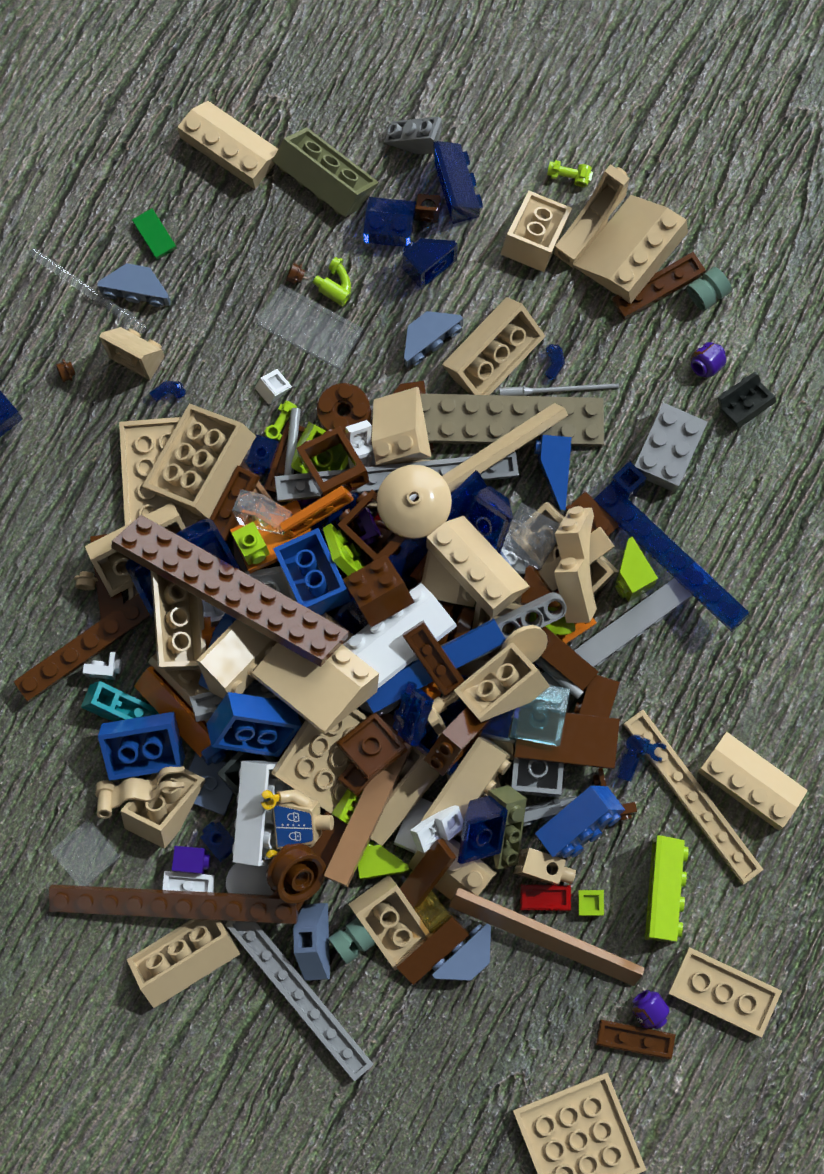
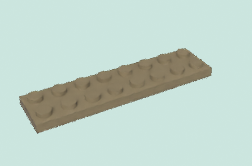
[420,394,604,447]

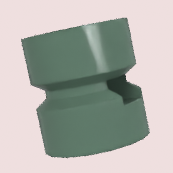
[686,267,732,311]
[329,918,376,964]

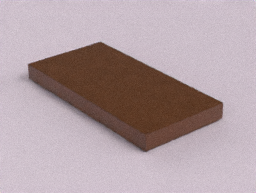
[514,707,620,769]

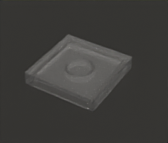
[50,819,121,886]

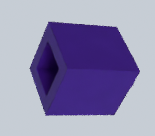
[172,846,210,874]

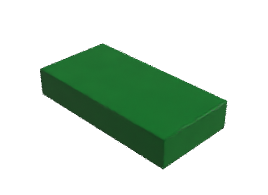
[132,208,177,260]

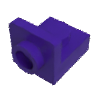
[355,507,381,546]

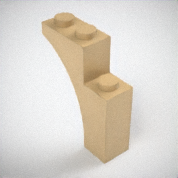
[554,164,630,268]
[554,506,597,623]

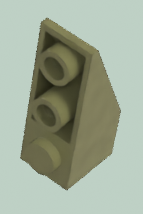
[486,785,527,870]

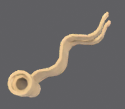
[95,766,185,819]

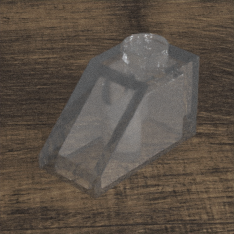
[232,490,292,535]

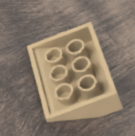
[574,195,688,304]
[142,404,256,519]
[252,643,379,735]

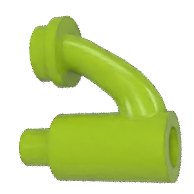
[313,257,351,307]

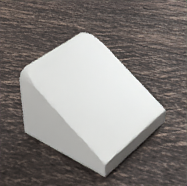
[255,369,292,404]

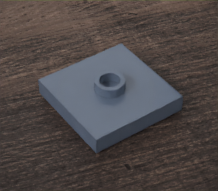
[189,753,234,816]

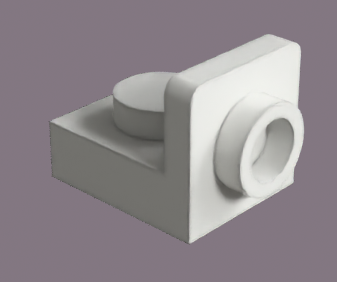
[83,652,122,680]

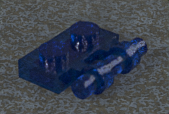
[393,681,434,746]

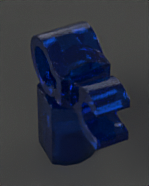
[616,734,667,782]

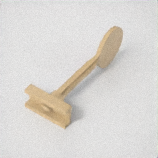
[410,625,548,736]

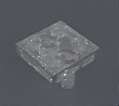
[497,503,560,570]

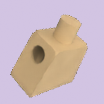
[514,848,576,885]

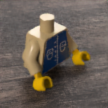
[261,789,334,865]

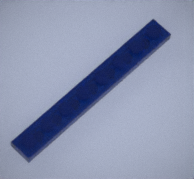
[594,483,750,632]

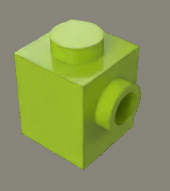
[232,522,270,566]

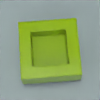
[578,890,604,916]

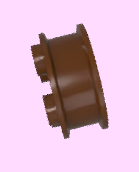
[317,383,371,435]
[266,843,326,904]

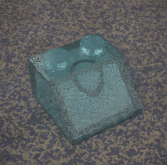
[510,685,570,746]

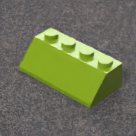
[645,835,689,943]

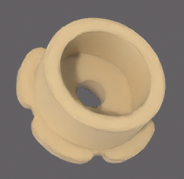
[74,571,98,591]

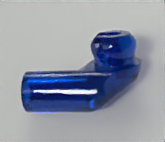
[149,381,186,402]

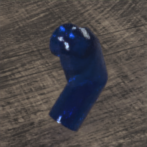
[544,344,565,381]

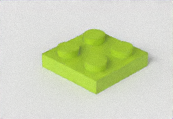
[323,523,365,576]

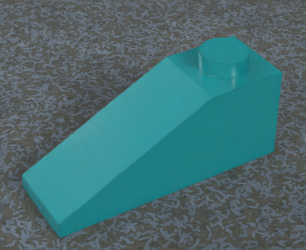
[81,681,159,721]

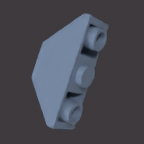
[97,263,171,307]
[404,311,463,368]
[293,903,330,981]
[432,923,491,981]

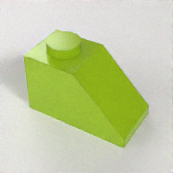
[358,841,410,880]

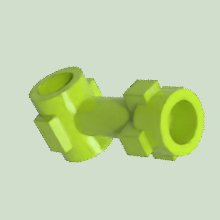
[547,160,593,187]
[264,400,298,445]

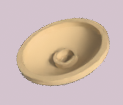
[377,465,452,539]

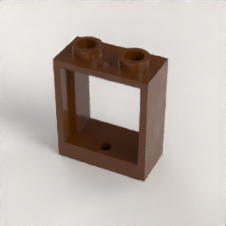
[297,426,369,497]
[338,489,409,561]
[424,707,492,776]

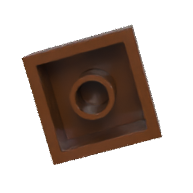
[343,554,415,627]

